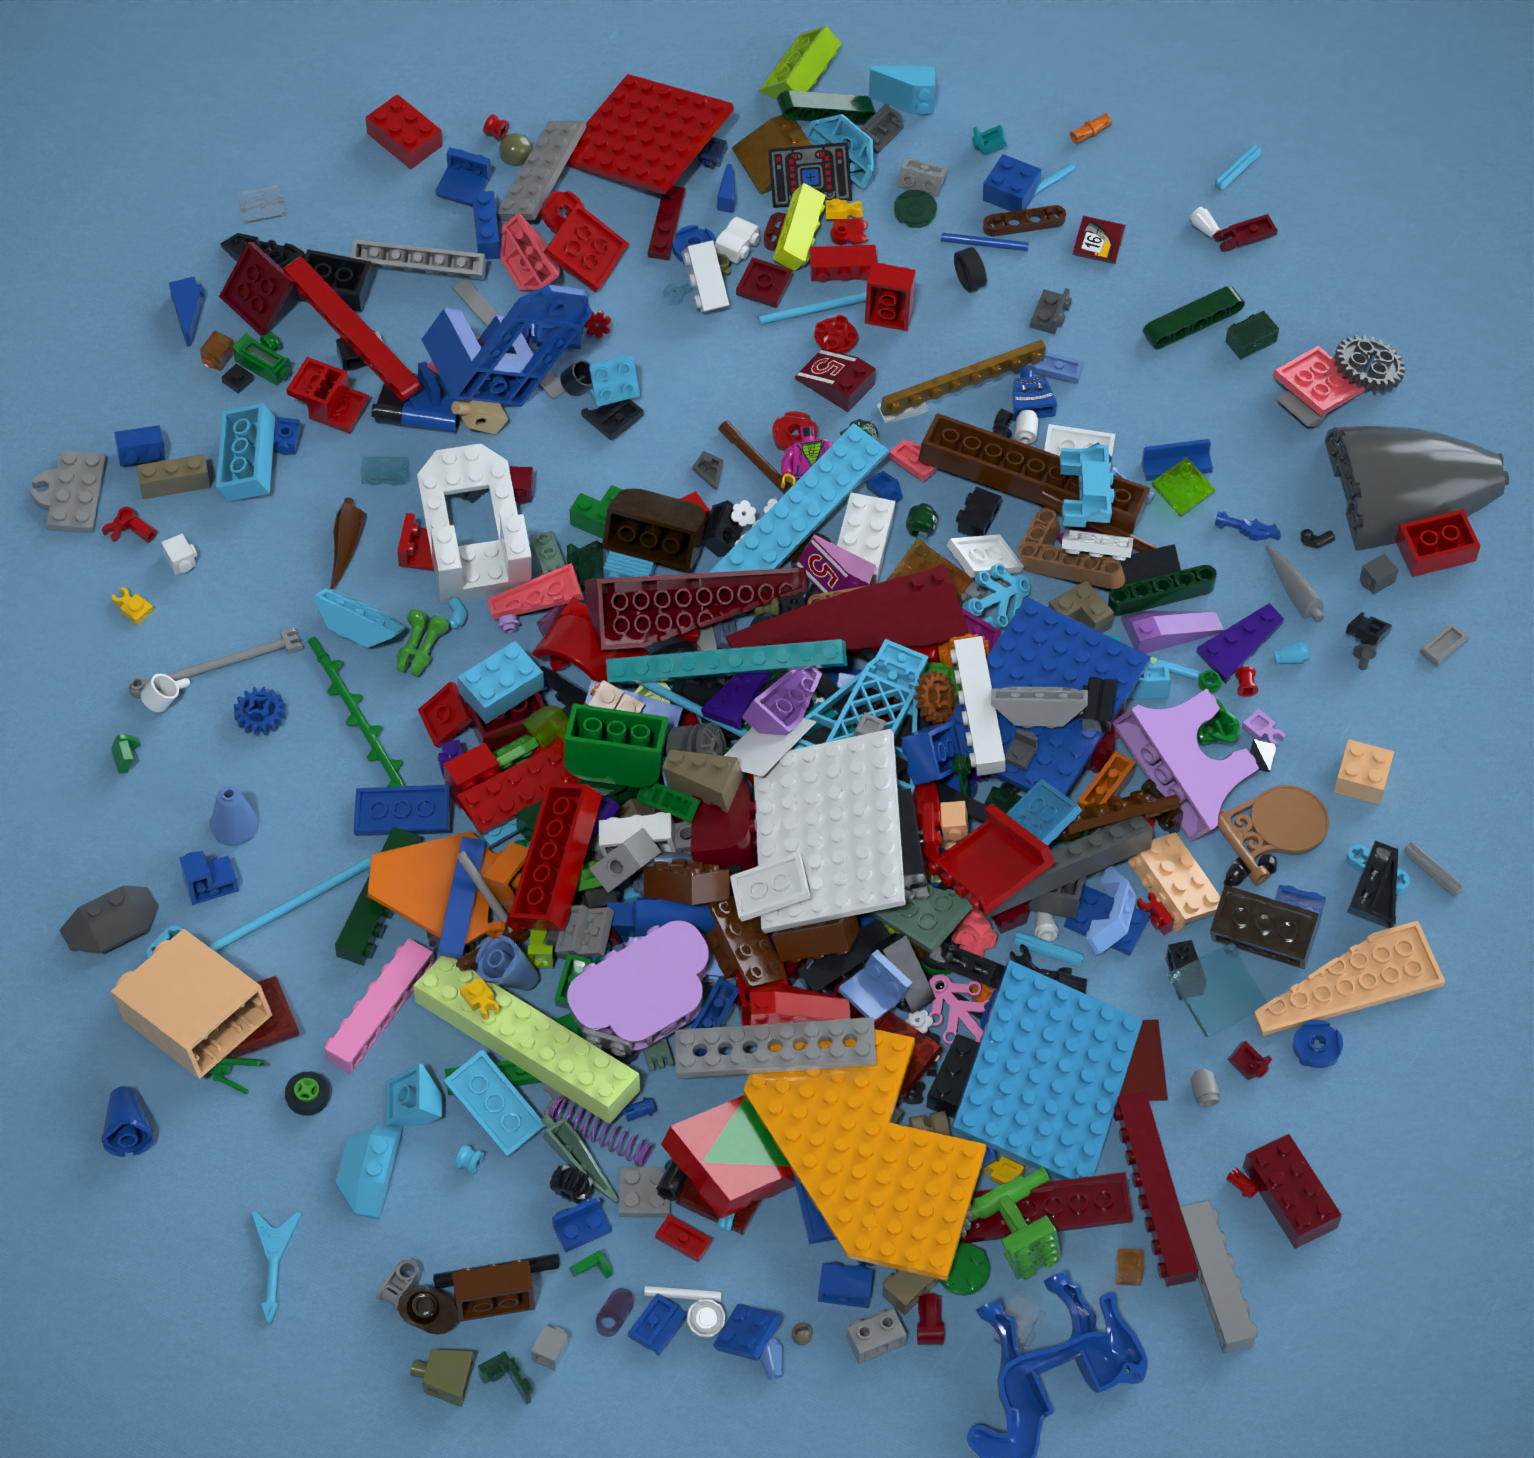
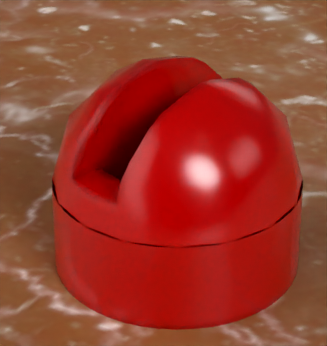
[550,655,570,671]

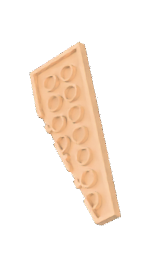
[1253,921,1446,1037]

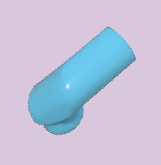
[448,597,468,629]

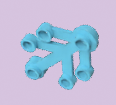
[962,563,1031,629]

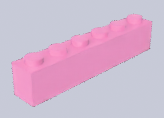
[324,938,434,1074]

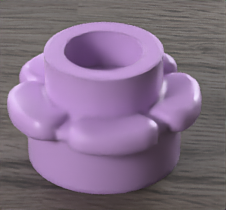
[498,614,520,633]

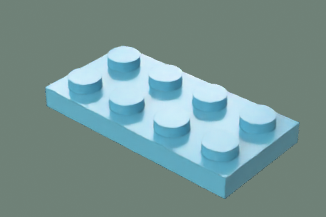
[444,1049,545,1158]

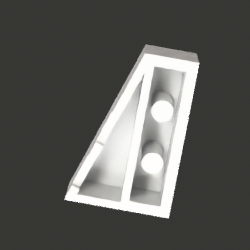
[681,240,729,313]

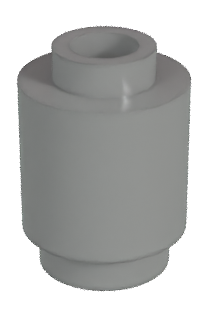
[1190,1069,1220,1108]

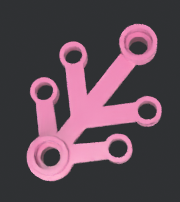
[928,974,989,1046]

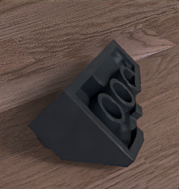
[220,233,305,268]
[540,665,588,718]

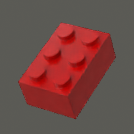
[365,94,442,169]
[864,262,916,332]
[1396,509,1481,577]

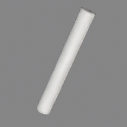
[644,1286,722,1302]

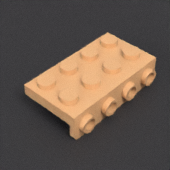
[1128,832,1221,932]

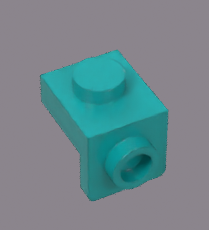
[972,125,1008,155]

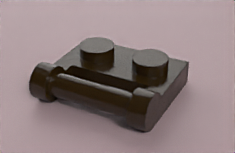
[1141,779,1183,834]

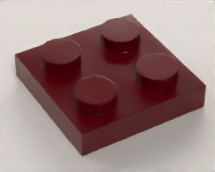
[736,257,793,308]

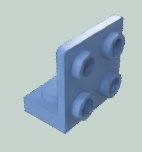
[838,949,913,1022]

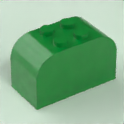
[564,703,668,788]

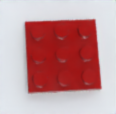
[544,203,629,293]

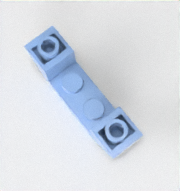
[1086,865,1137,955]

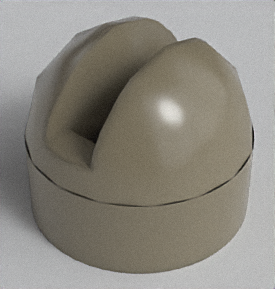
[792,1323,812,1345]

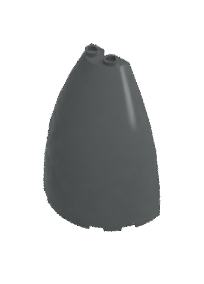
[1324,426,1509,551]

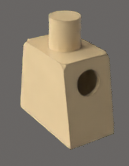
[451,400,508,434]

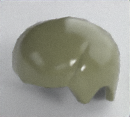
[499,133,532,166]

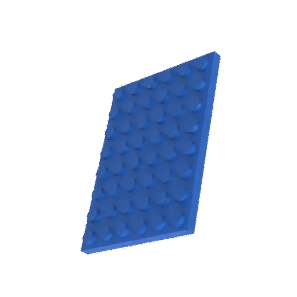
[945,597,1151,796]

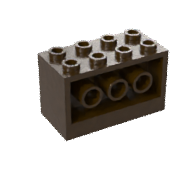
[1210,885,1320,970]

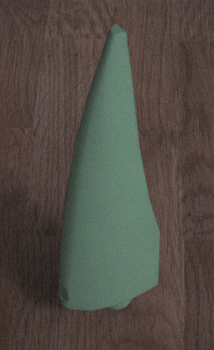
[541,1115,619,1203]

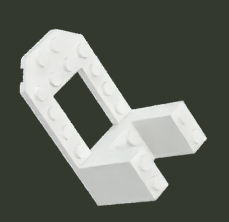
[417,443,532,603]

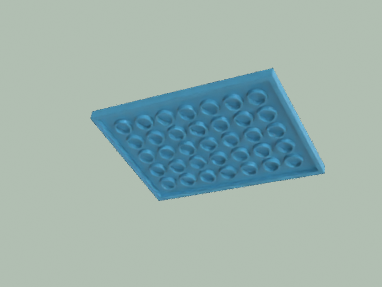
[950,960,1143,1180]

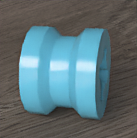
[454,1144,484,1175]

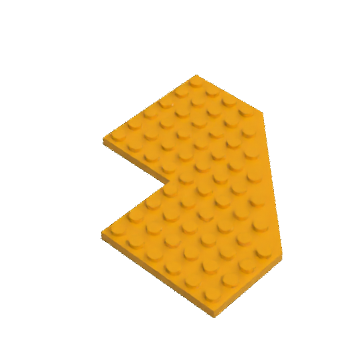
[743,1029,986,1281]

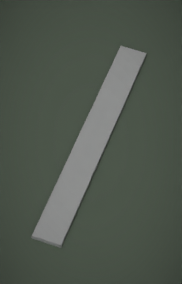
[452,279,566,400]

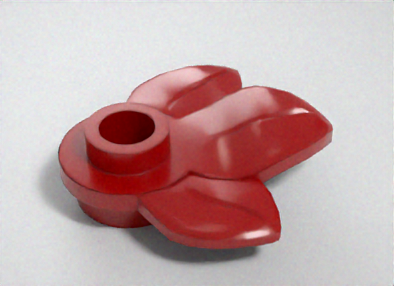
[830,218,868,245]

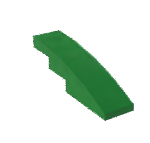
[636,782,700,823]

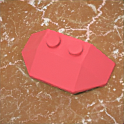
[500,213,561,291]

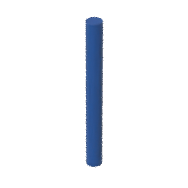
[941,233,1029,251]

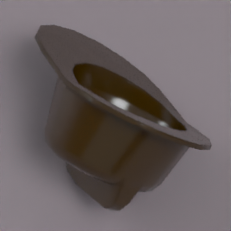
[398,1285,458,1335]

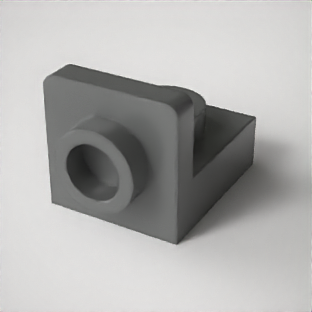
[1005,728,1038,771]

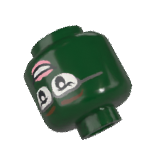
[906,503,938,539]

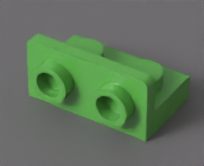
[492,734,539,773]

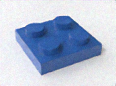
[713,1304,781,1361]

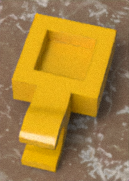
[980,1156,1024,1185]

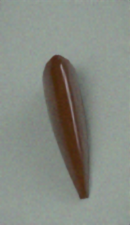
[330,497,366,589]

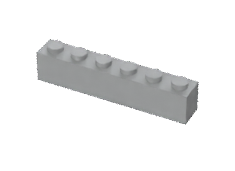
[1180,1200,1258,1354]

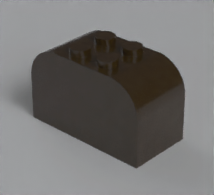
[602,488,706,572]

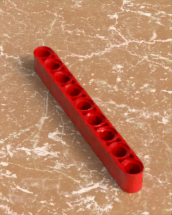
[282,256,422,402]

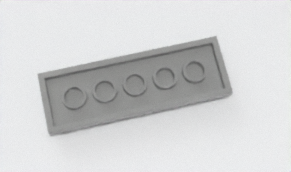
[496,121,587,220]

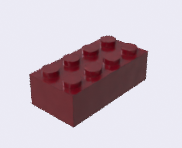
[1243,1134,1342,1249]

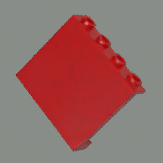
[924,803,1055,915]

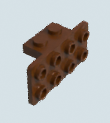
[705,895,787,988]

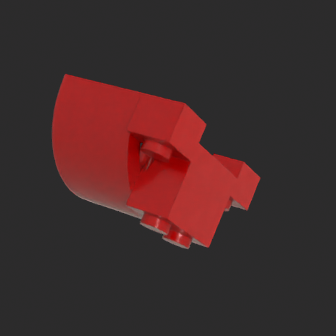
[532,596,648,689]

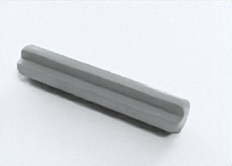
[1404,842,1464,896]

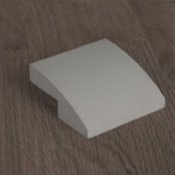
[555,905,614,957]

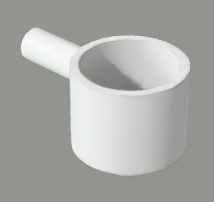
[141,674,190,712]

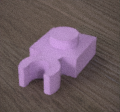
[1242,709,1286,748]

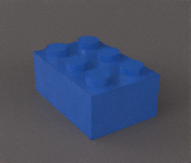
[902,721,961,785]

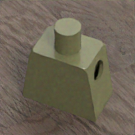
[410,1350,474,1407]

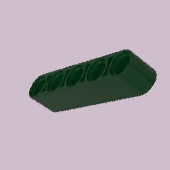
[777,90,876,125]
[1143,285,1245,349]
[1108,565,1217,616]

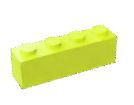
[773,183,826,272]

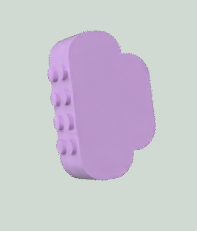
[567,921,709,1051]

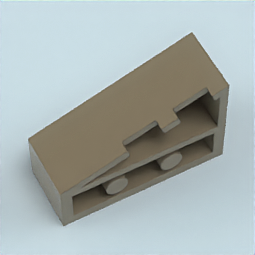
[662,749,743,813]

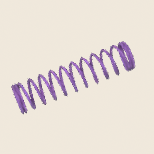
[548,1096,653,1167]

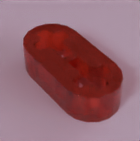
[763,212,786,251]

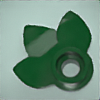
[952,753,971,798]

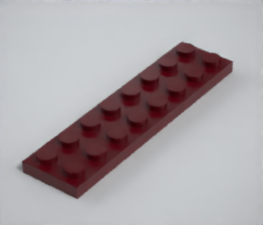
[959,1172,1132,1243]

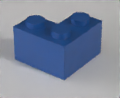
[179,850,239,905]

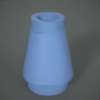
[759,1339,783,1380]

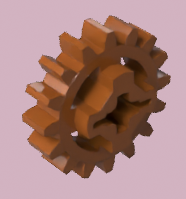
[913,671,958,724]

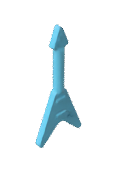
[252,1211,302,1324]

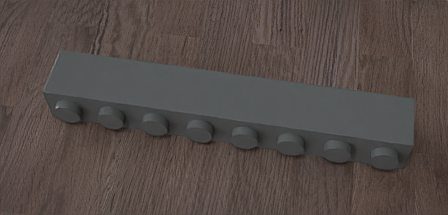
[978,815,1153,919]

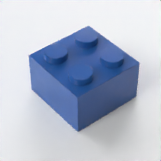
[983,154,1042,212]

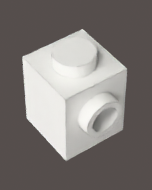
[161,533,197,575]

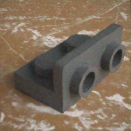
[1030,288,1072,335]

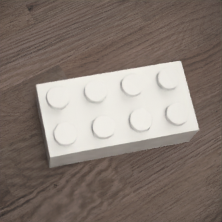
[837,493,895,585]

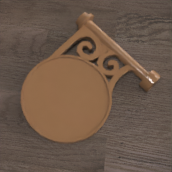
[1217,785,1329,886]

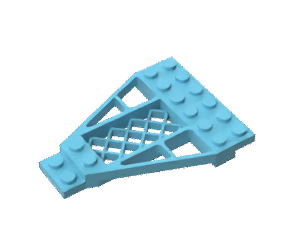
[790,639,929,795]

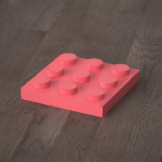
[1273,346,1365,416]

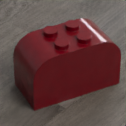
[690,779,758,872]

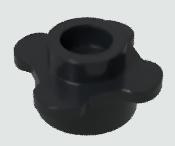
[899,1079,925,1105]

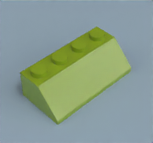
[759,25,841,100]

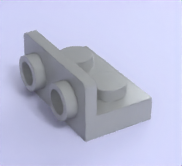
[897,157,948,197]

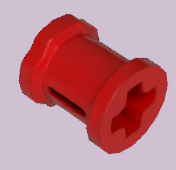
[1235,666,1258,697]

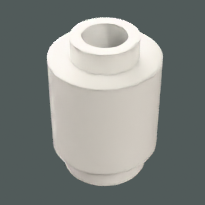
[1014,410,1039,444]

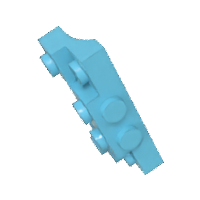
[1060,445,1114,527]

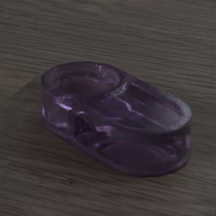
[596,1288,634,1337]

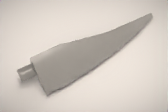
[1266,545,1324,622]

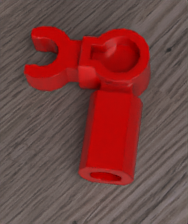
[102,507,157,543]

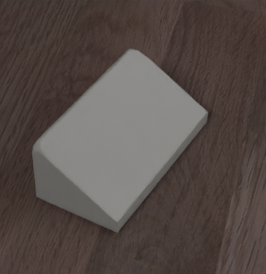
[1277,390,1327,427]

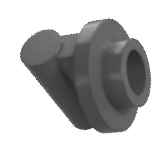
[1353,643,1377,670]

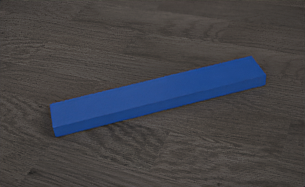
[437,836,486,959]

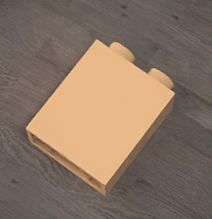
[110,929,272,1079]

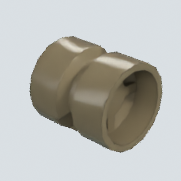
[909,1111,950,1136]

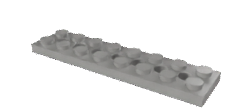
[675,1017,877,1078]

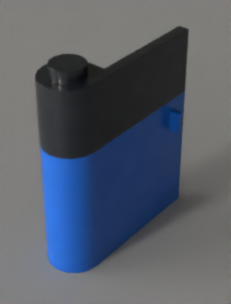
[371,373,459,433]

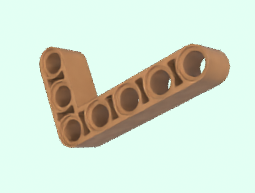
[1017,507,1126,589]

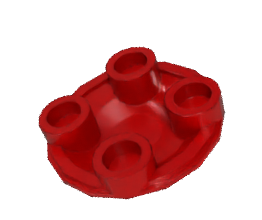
[814,315,858,353]

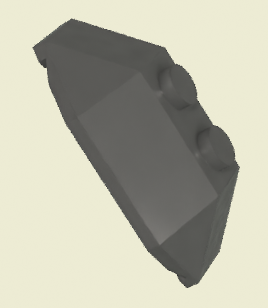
[60,886,158,954]

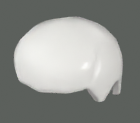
[686,1299,725,1338]

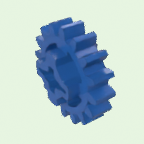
[234,687,285,736]

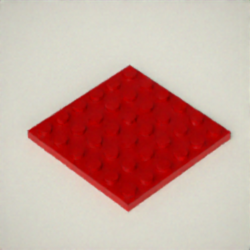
[566,74,734,195]

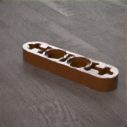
[983,205,1066,237]

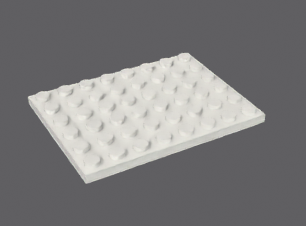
[754,729,906,933]

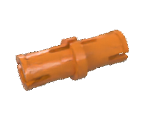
[1070,113,1112,144]

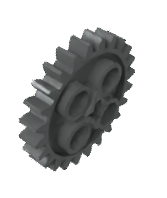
[1334,335,1406,392]

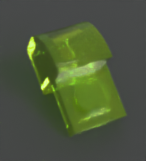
[522,706,569,748]

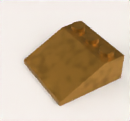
[732,115,812,195]

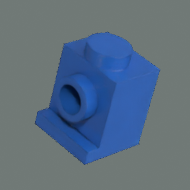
[273,417,301,455]

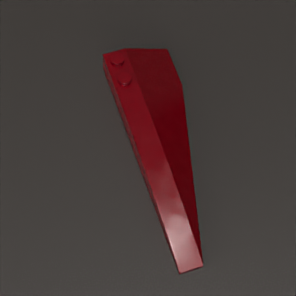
[726,566,969,652]
[585,567,807,650]

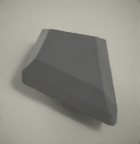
[692,451,723,490]

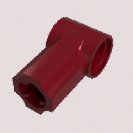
[917,1293,944,1345]

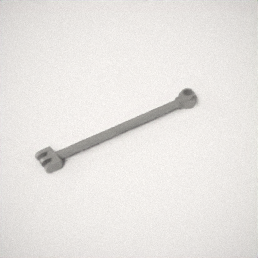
[128,627,303,699]

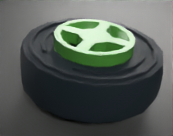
[285,1071,330,1116]

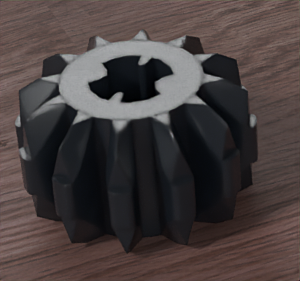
[550,1165,594,1204]

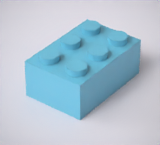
[457,641,544,724]

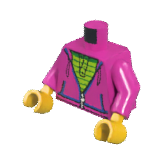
[780,426,833,489]

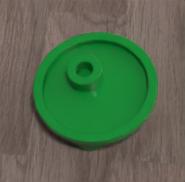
[939,1243,990,1296]

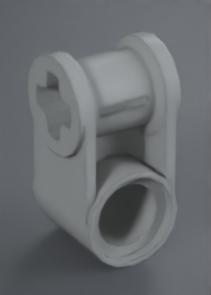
[376,1259,420,1311]

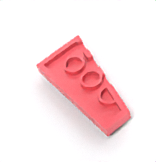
[487,563,584,620]

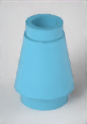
[1274,640,1309,664]

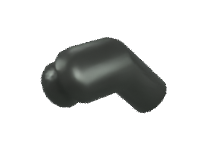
[1300,529,1335,548]

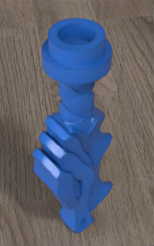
[1215,511,1281,541]

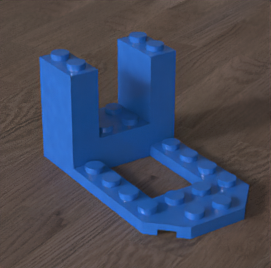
[421,285,592,406]

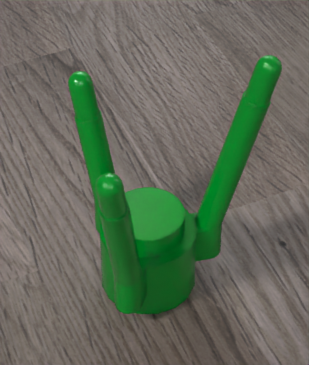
[208,1057,265,1094]

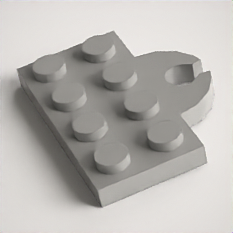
[30,450,106,533]

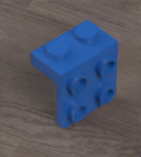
[436,147,491,206]

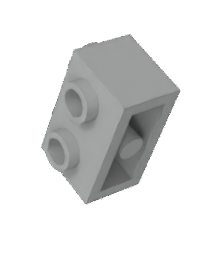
[846,1309,907,1364]

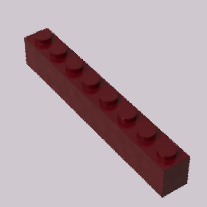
[1113,1091,1198,1287]

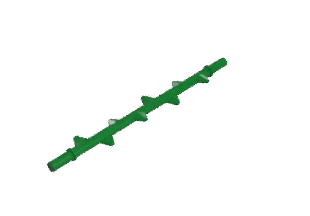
[308,637,406,787]

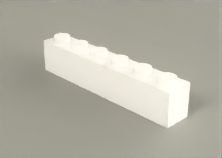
[950,636,1005,776]

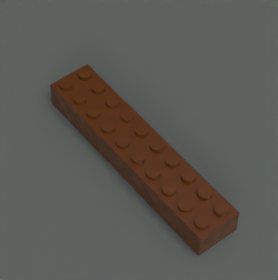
[918,413,1150,534]

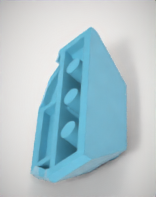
[805,114,873,189]
[314,588,405,648]
[335,1124,402,1219]

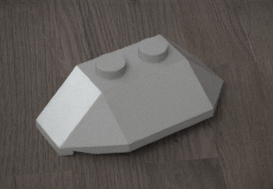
[991,687,1088,728]

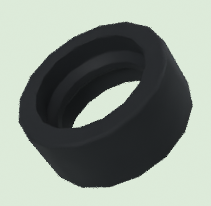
[954,247,987,291]

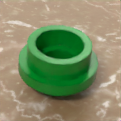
[1198,670,1222,693]

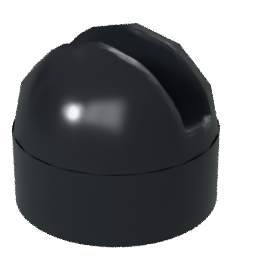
[1258,854,1278,875]

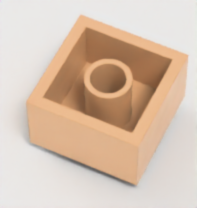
[1334,739,1394,805]

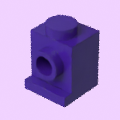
[437,739,463,779]

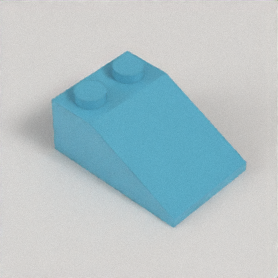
[869,66,935,115]

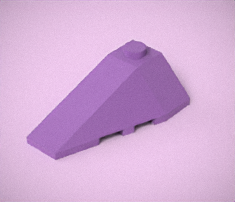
[1121,611,1224,654]
[742,668,822,735]

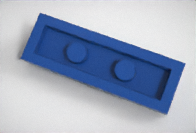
[1141,439,1213,481]

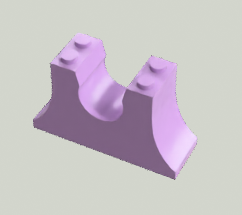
[1112,689,1259,842]

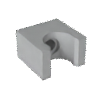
[589,828,661,893]

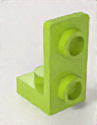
[528,929,554,968]

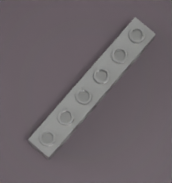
[351,239,487,280]

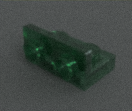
[566,540,604,592]

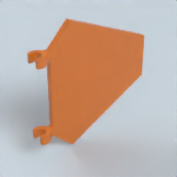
[367,831,505,947]

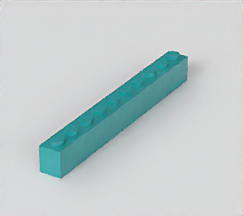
[606,639,847,685]

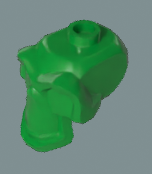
[1197,698,1240,746]

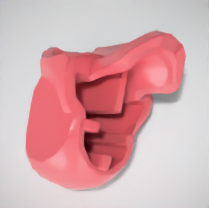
[951,907,997,957]

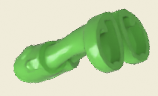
[396,609,449,677]

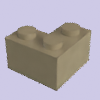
[1048,580,1114,633]

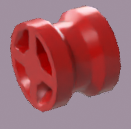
[483,114,509,141]

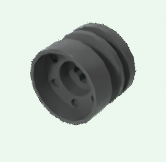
[666,723,727,756]

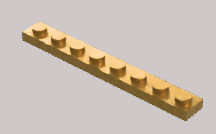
[880,339,1046,416]

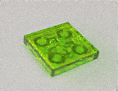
[1151,457,1216,518]

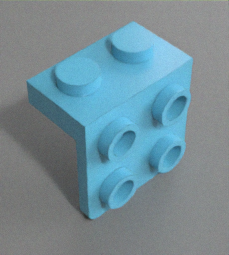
[589,354,640,407]

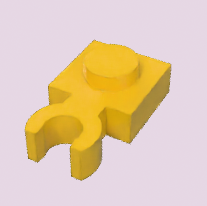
[825,199,863,219]
[111,587,154,625]
[459,977,499,1020]

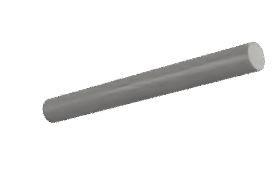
[456,851,513,933]

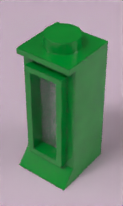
[233,332,291,386]

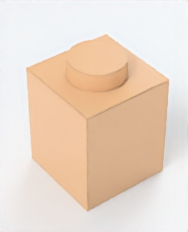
[941,801,968,841]

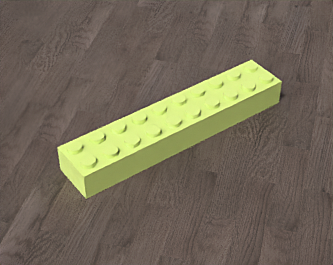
[413,956,640,1124]

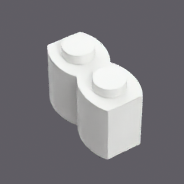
[715,216,761,263]

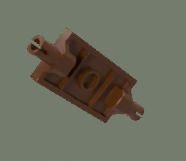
[1051,790,1180,843]

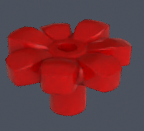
[583,310,611,339]

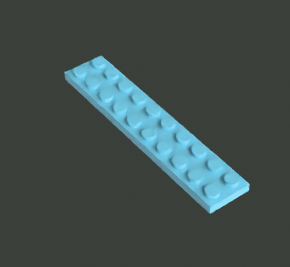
[709,423,888,573]

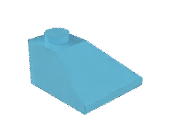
[386,1064,442,1127]

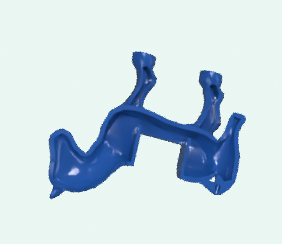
[966,1271,1147,1458]

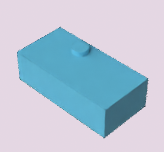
[216,403,275,502]

